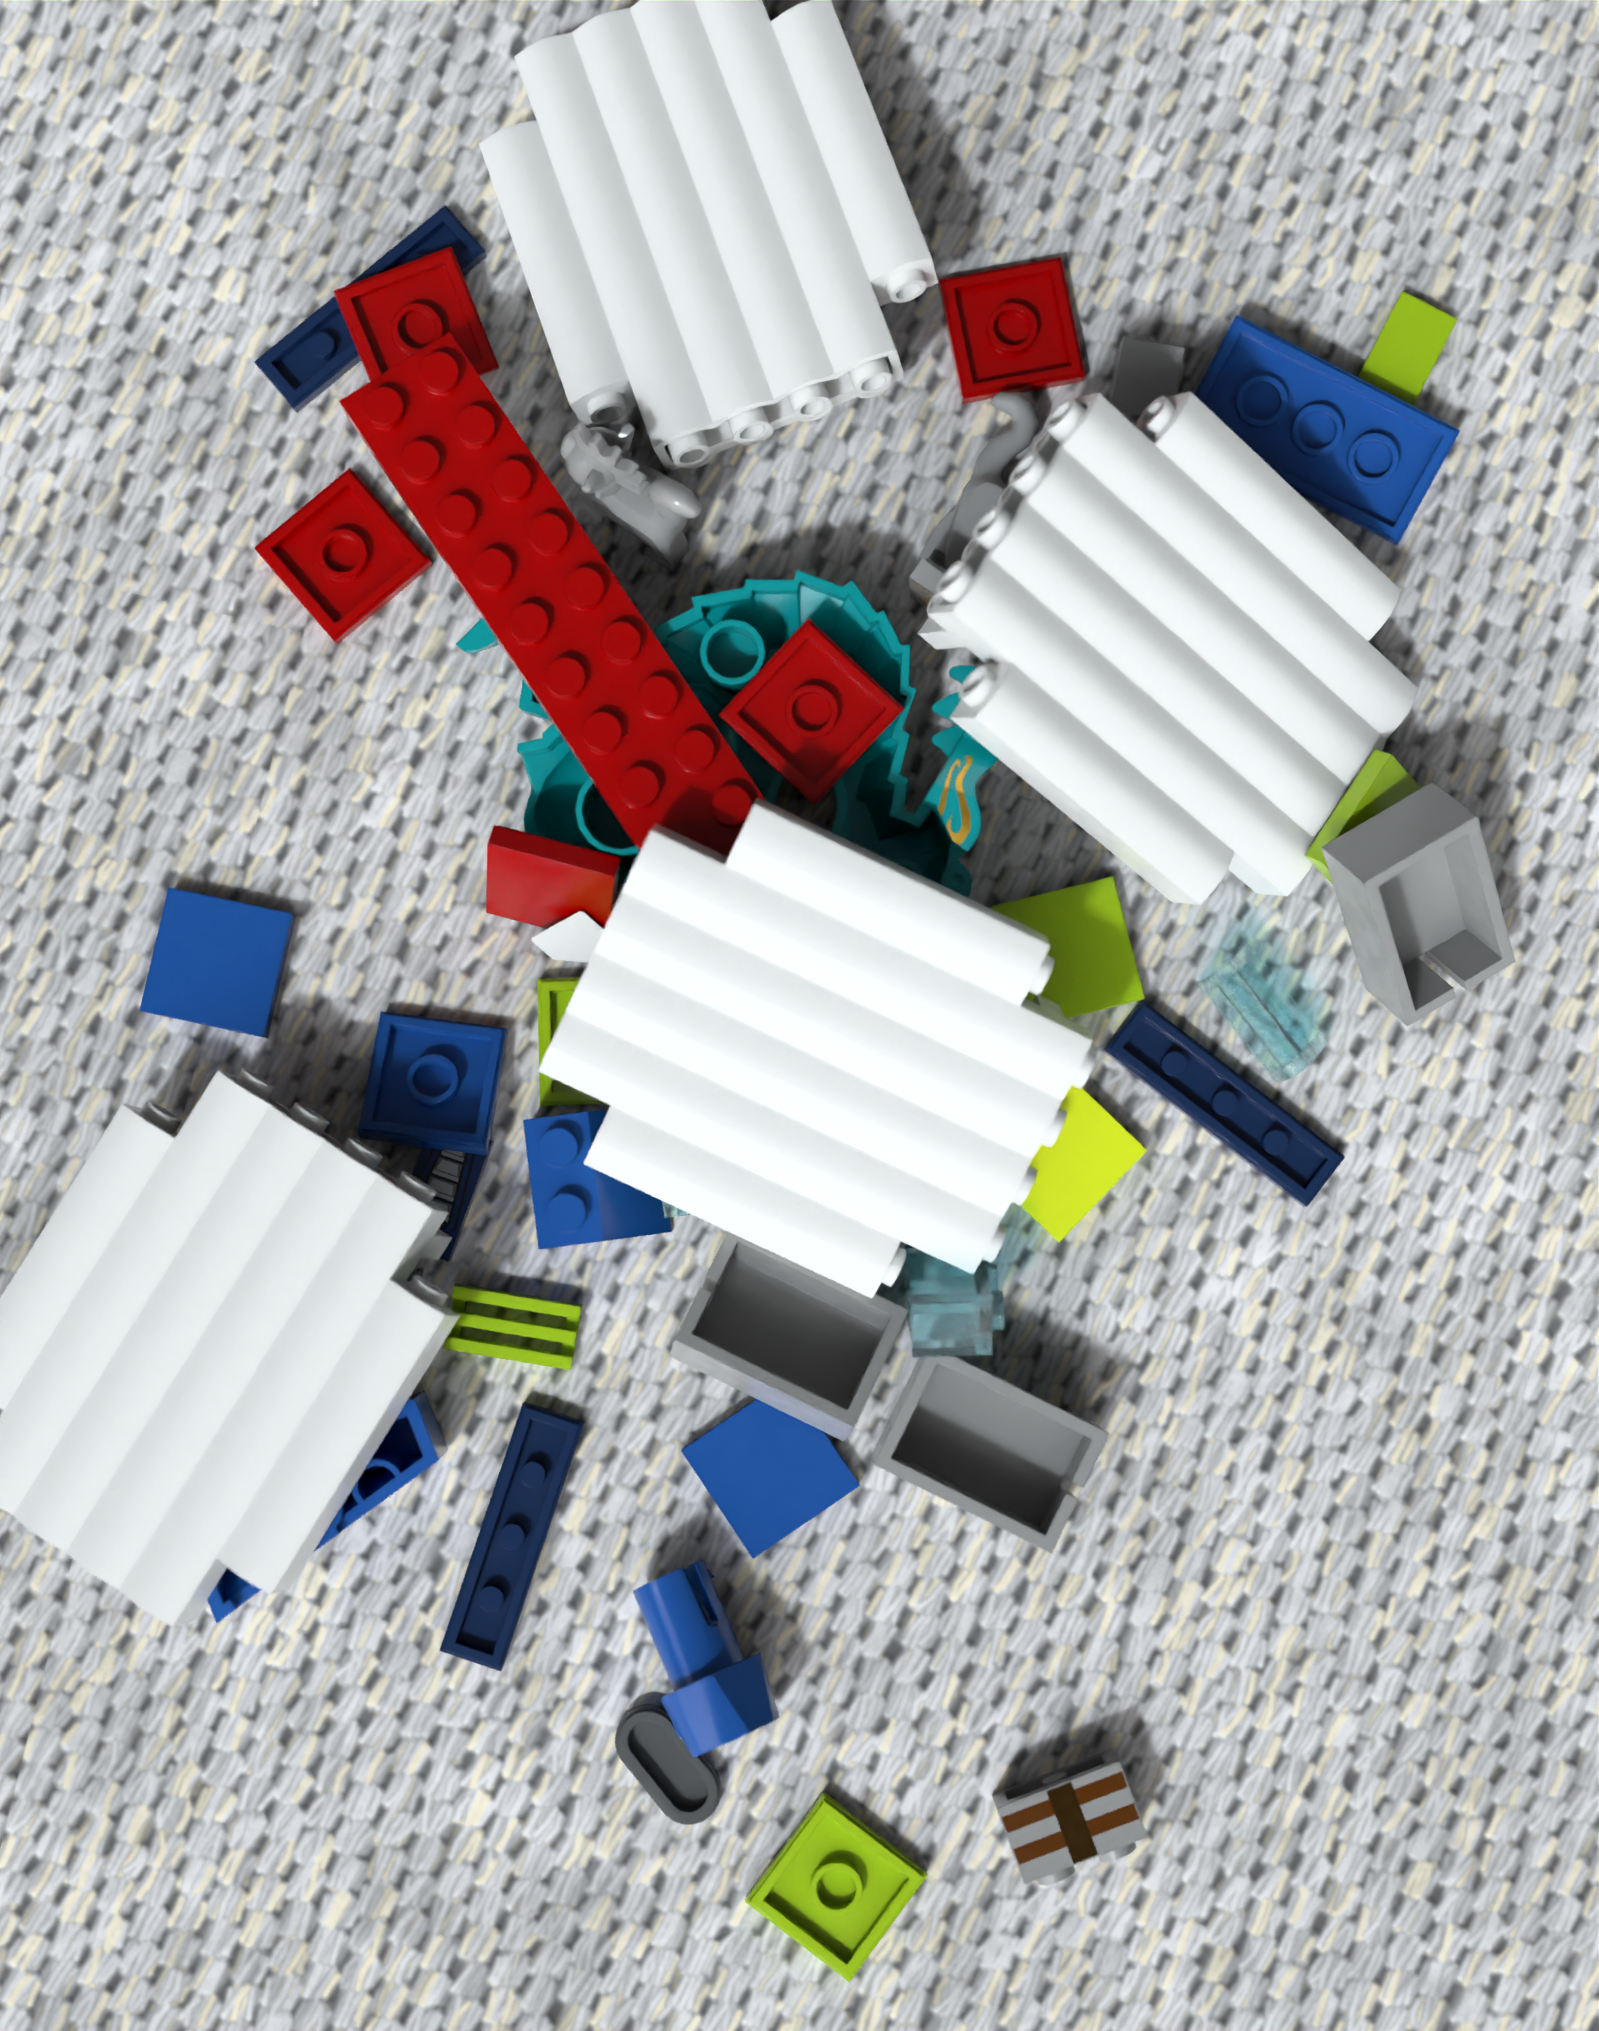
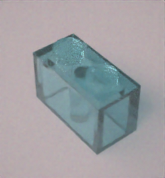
[904,1244,1005,1357]

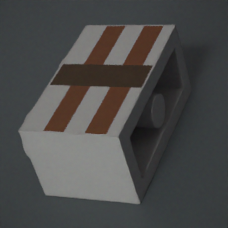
[992,1749,1148,1885]

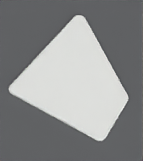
[531,911,604,963]

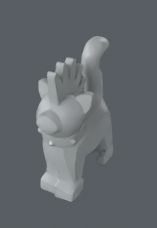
[919,392,1039,571]
[560,421,701,572]

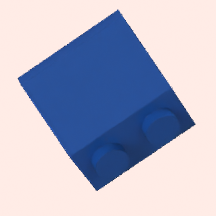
[523,1110,672,1250]

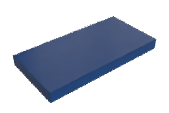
[1194,315,1460,545]

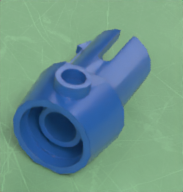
[633,1560,780,1758]

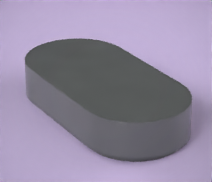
[615,1704,722,1825]

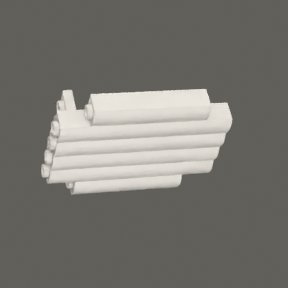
[479,0,938,471]
[918,391,1419,905]
[538,797,1097,1298]
[0,1068,460,1627]

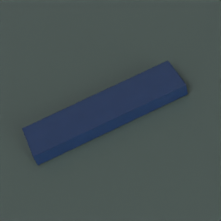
[254,205,487,413]
[1103,1000,1345,1207]
[439,1401,585,1671]

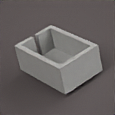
[1321,782,1516,1026]
[670,1231,909,1442]
[871,1341,1110,1554]

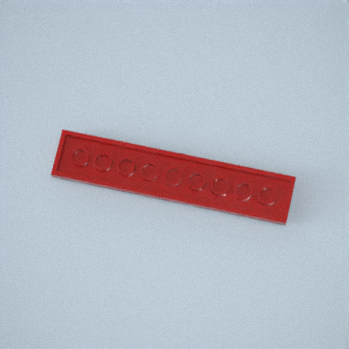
[339,332,767,857]

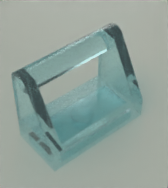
[1196,943,1328,1083]

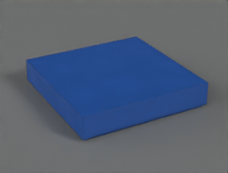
[139,887,296,1039]
[358,1011,508,1155]
[681,1399,860,1559]

